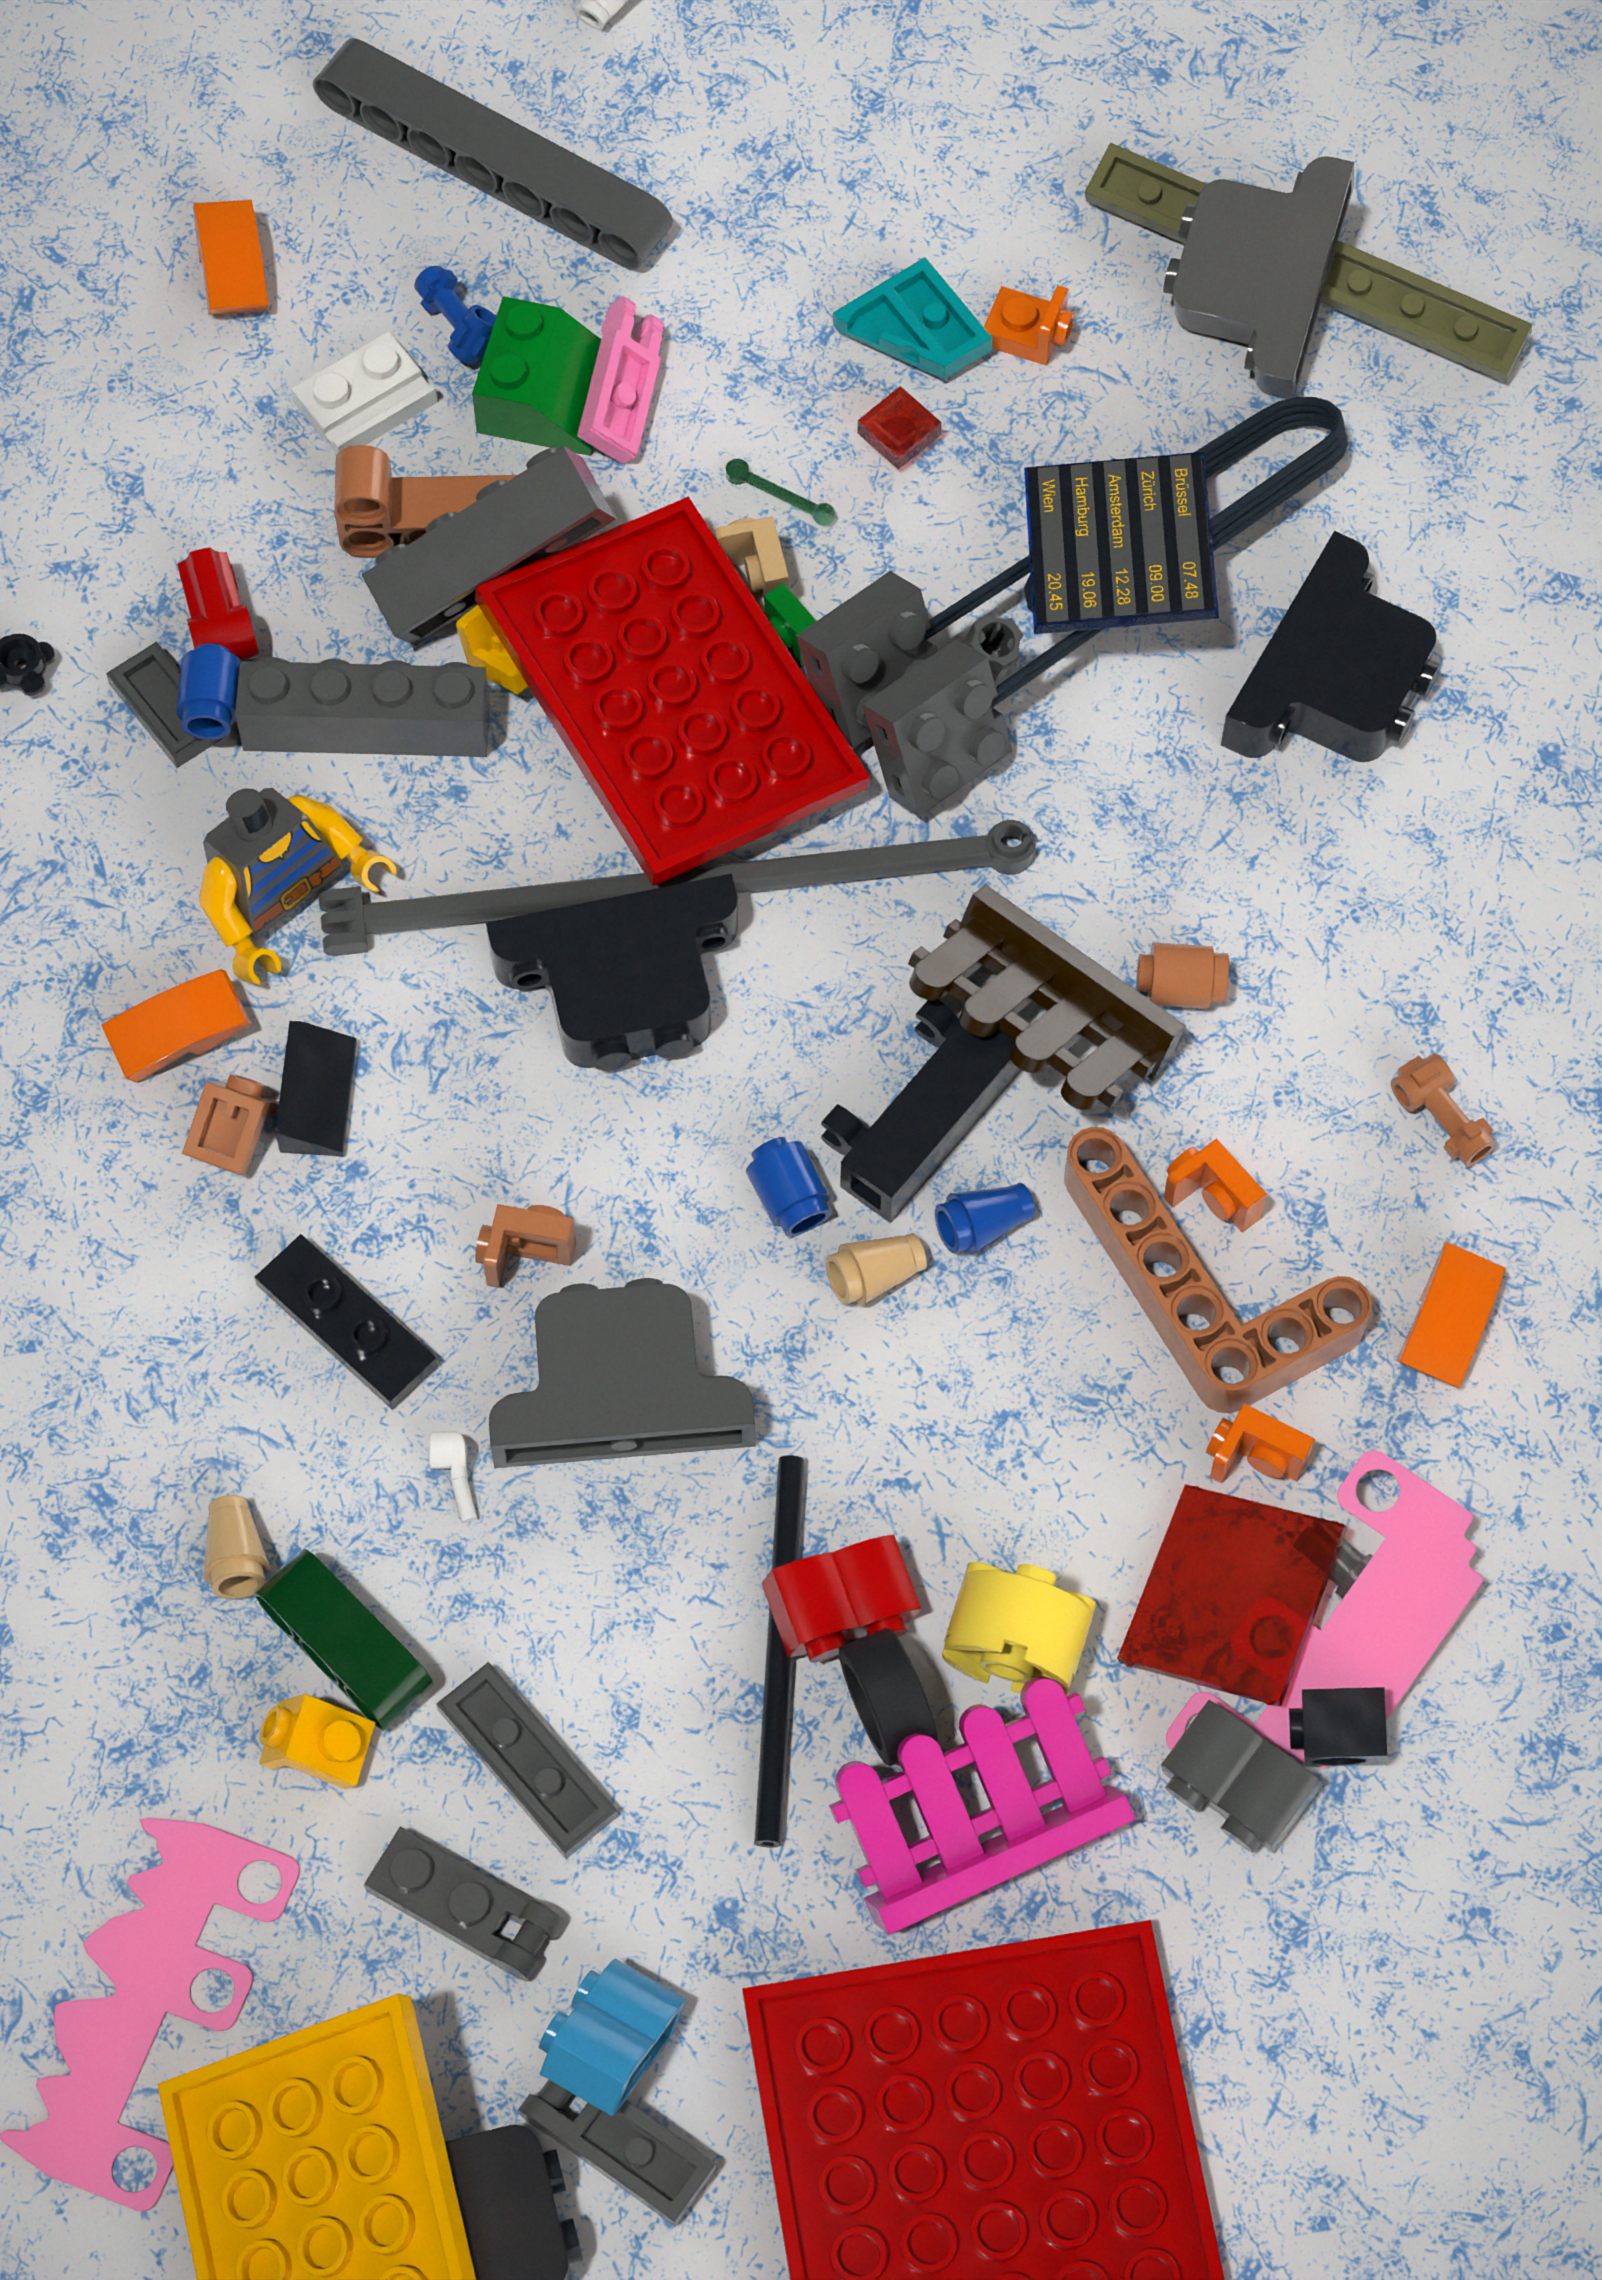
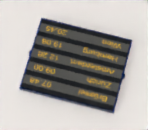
[1024,452,1219,634]

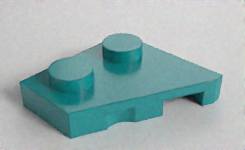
[833,257,992,380]

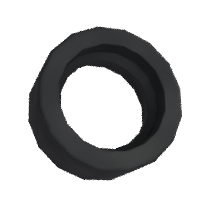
[839,1628,938,1766]

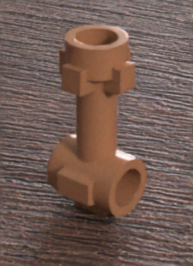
[1391,1053,1496,1167]

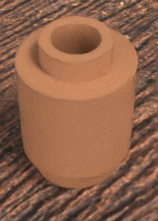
[1136,942,1229,1009]

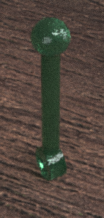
[725,459,836,526]

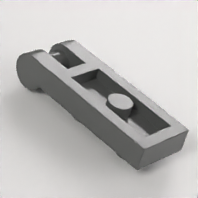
[364,1826,564,1981]
[517,2080,716,2227]

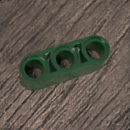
[254,1549,434,1731]

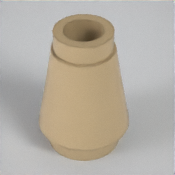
[826,1233,927,1305]
[203,1495,270,1599]

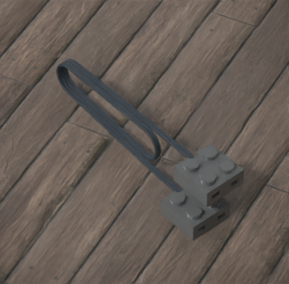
[796,397,1348,817]

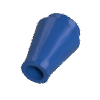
[935,1182,1035,1254]

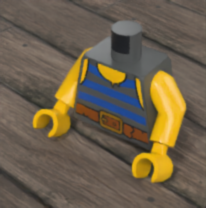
[199,788,397,985]

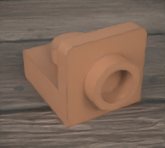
[182,1074,279,1175]

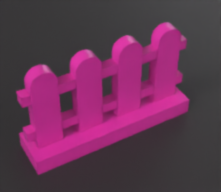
[829,1676,1136,1935]

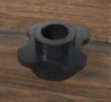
[0,634,55,696]

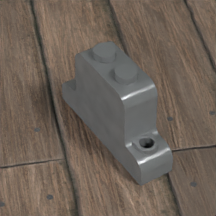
[1163,156,1354,399]
[489,1278,755,1469]

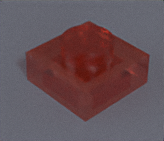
[857,386,942,470]

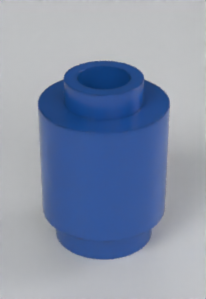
[176,644,241,740]
[746,1137,831,1237]

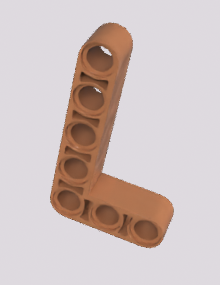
[1064,1127,1372,1414]

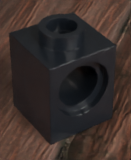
[1289,1687,1387,1767]

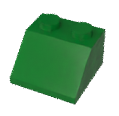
[472,296,601,456]

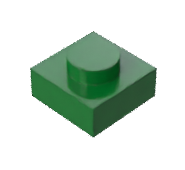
[764,583,816,668]

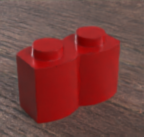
[761,1534,921,1663]

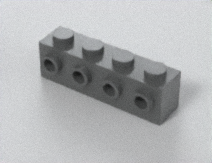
[362,446,616,646]
[235,657,490,757]

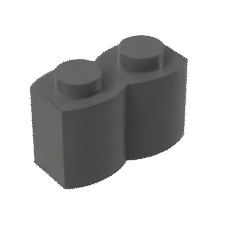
[1161,1700,1321,1853]

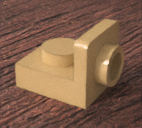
[714,516,789,600]

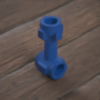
[414,265,496,365]

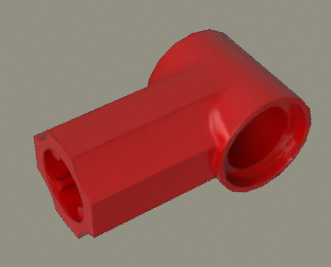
[177,547,260,661]

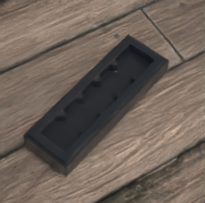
[254,1234,438,1410]

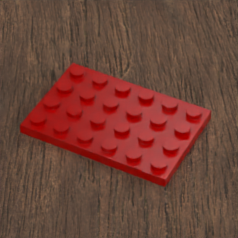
[475,496,870,886]

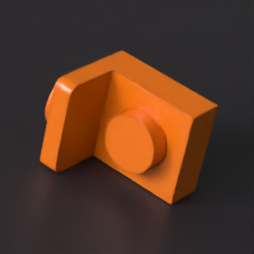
[984,285,1075,366]
[1164,1138,1267,1233]
[1206,1403,1315,1483]

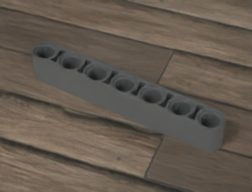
[313,38,673,270]

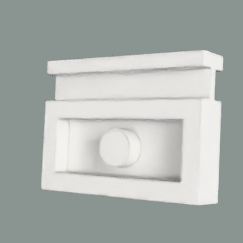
[291,331,438,455]

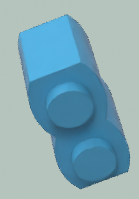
[539,1959,687,2116]

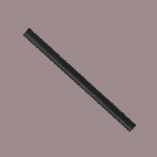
[754,1455,805,1848]

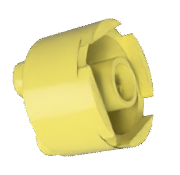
[942,1562,1096,1695]

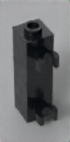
[821,1000,1021,1223]

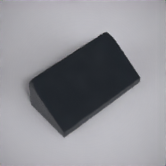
[275,1021,357,1156]

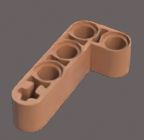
[334,445,517,558]

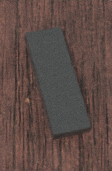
[436,1662,618,1859]

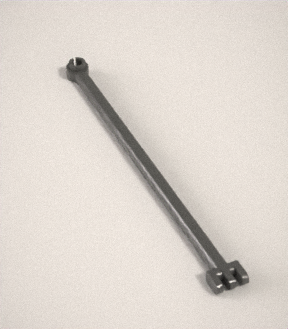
[318,820,1036,956]

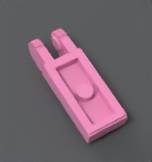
[577,296,665,464]

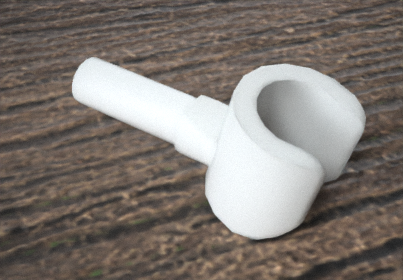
[429,1432,477,1523]

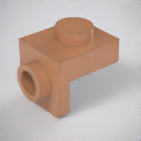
[475,1204,576,1288]

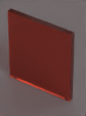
[1117,1484,1347,1707]

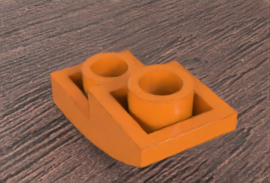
[193,200,268,315]
[101,969,252,1083]
[1396,1241,1506,1388]

